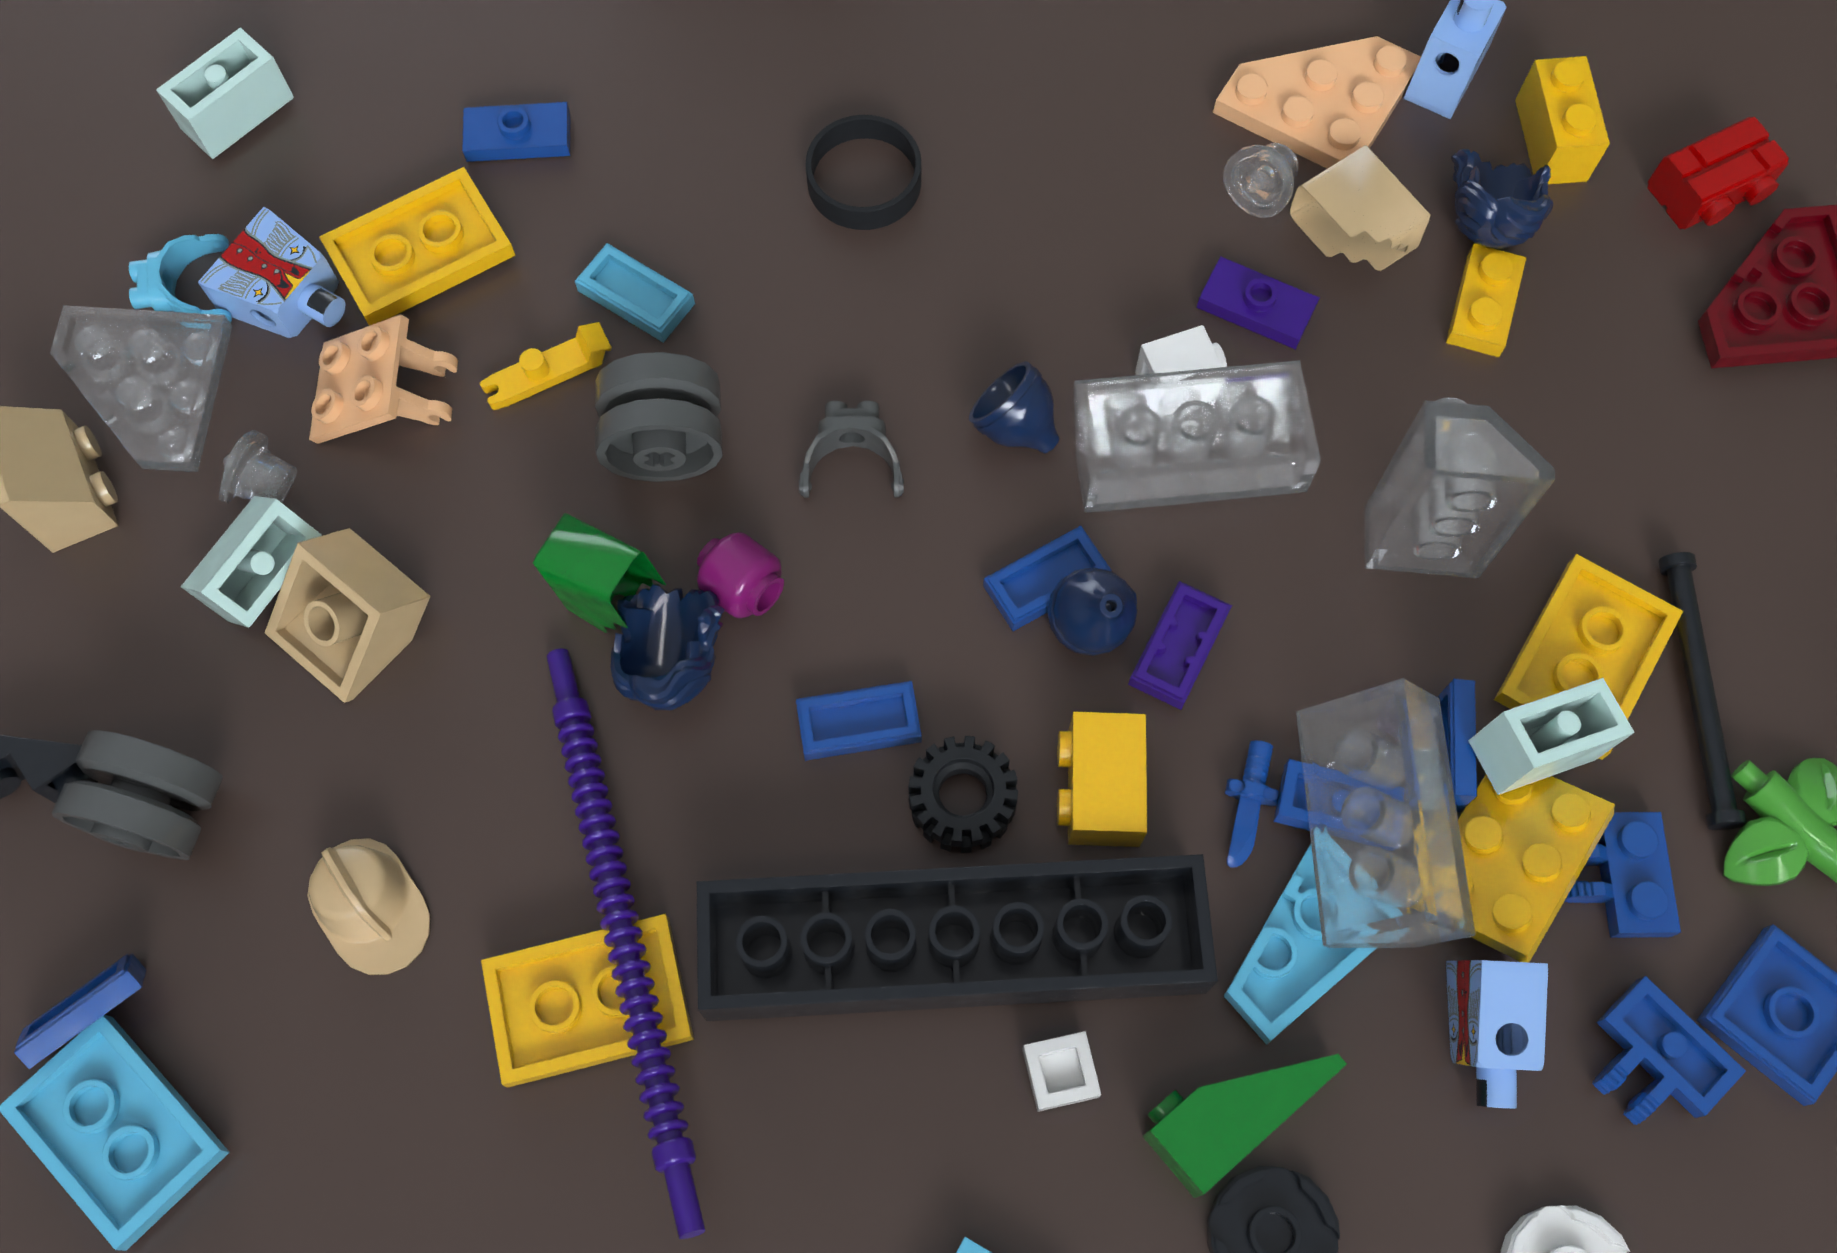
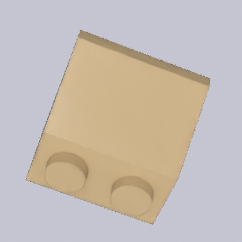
[0,406,118,553]
[265,528,431,703]

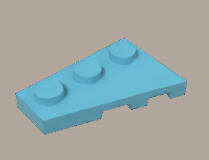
[1224,828,1407,1045]

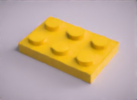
[319,167,516,326]
[1494,554,1683,760]
[1411,774,1615,963]
[481,914,694,1088]

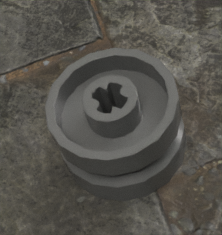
[595,352,723,482]
[52,730,223,860]

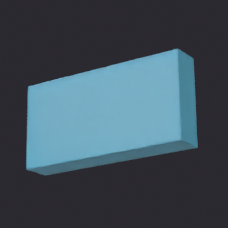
[575,243,695,343]

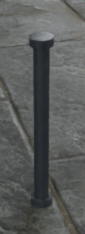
[1658,552,1747,830]

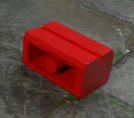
[1647,116,1789,230]

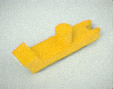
[480,322,612,410]

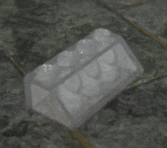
[1074,360,1321,513]
[1365,398,1555,579]
[1296,678,1475,948]

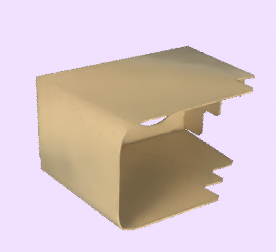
[1290,145,1431,271]

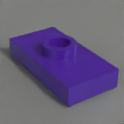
[1196,256,1320,350]
[1128,581,1232,710]

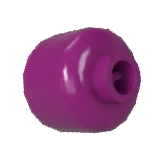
[697,532,784,619]

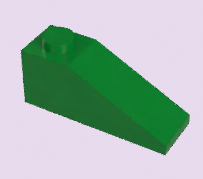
[1143,1054,1347,1198]

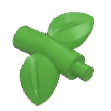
[1722,758,1837,886]

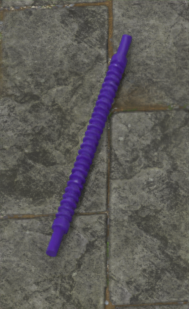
[546,648,706,1239]

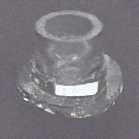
[1223,143,1299,218]
[219,430,297,504]

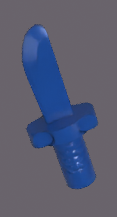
[1225,740,1279,868]

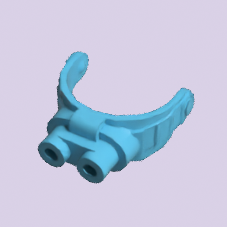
[129,234,232,327]

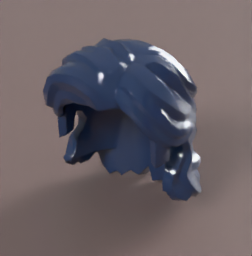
[1451,149,1554,249]
[610,584,725,710]

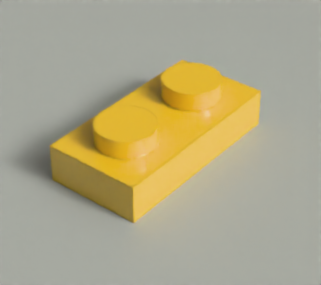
[1446,243,1526,357]

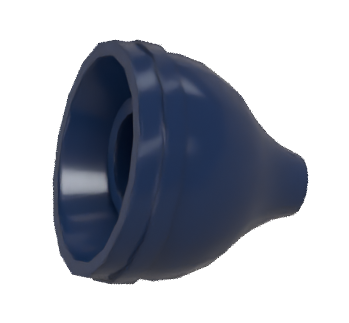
[969,361,1060,454]
[1047,567,1138,656]

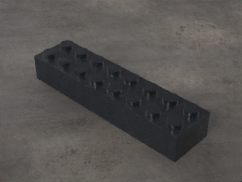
[697,854,1218,1021]

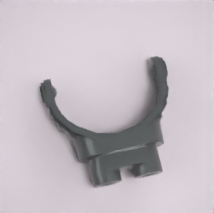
[799,401,904,498]

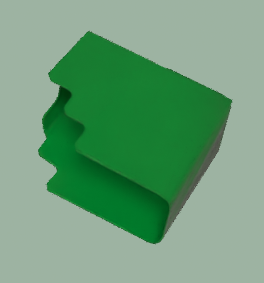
[533,513,666,633]

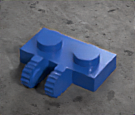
[1564,812,1681,938]
[1592,976,1746,1125]

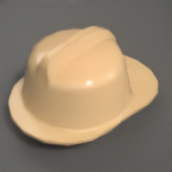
[307,838,430,975]

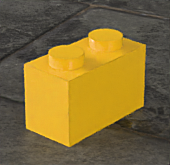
[1515,56,1610,185]
[1057,712,1147,847]

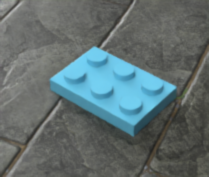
[0,1015,230,1251]

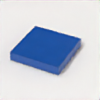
[1696,924,1837,1106]

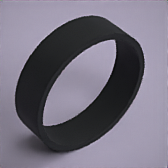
[806,115,921,230]

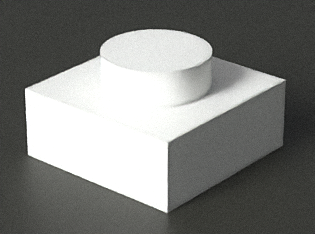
[1022,1031,1101,1112]

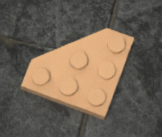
[1213,36,1421,169]

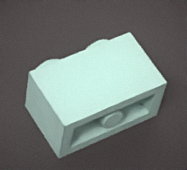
[156,27,294,159]
[181,496,322,628]
[1468,678,1635,795]

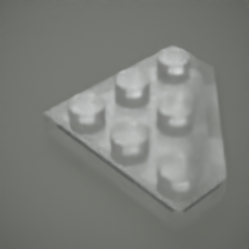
[50,305,232,472]

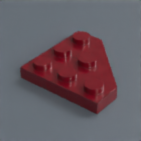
[1698,205,1837,369]

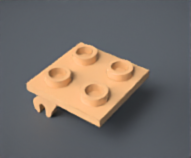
[309,314,458,444]

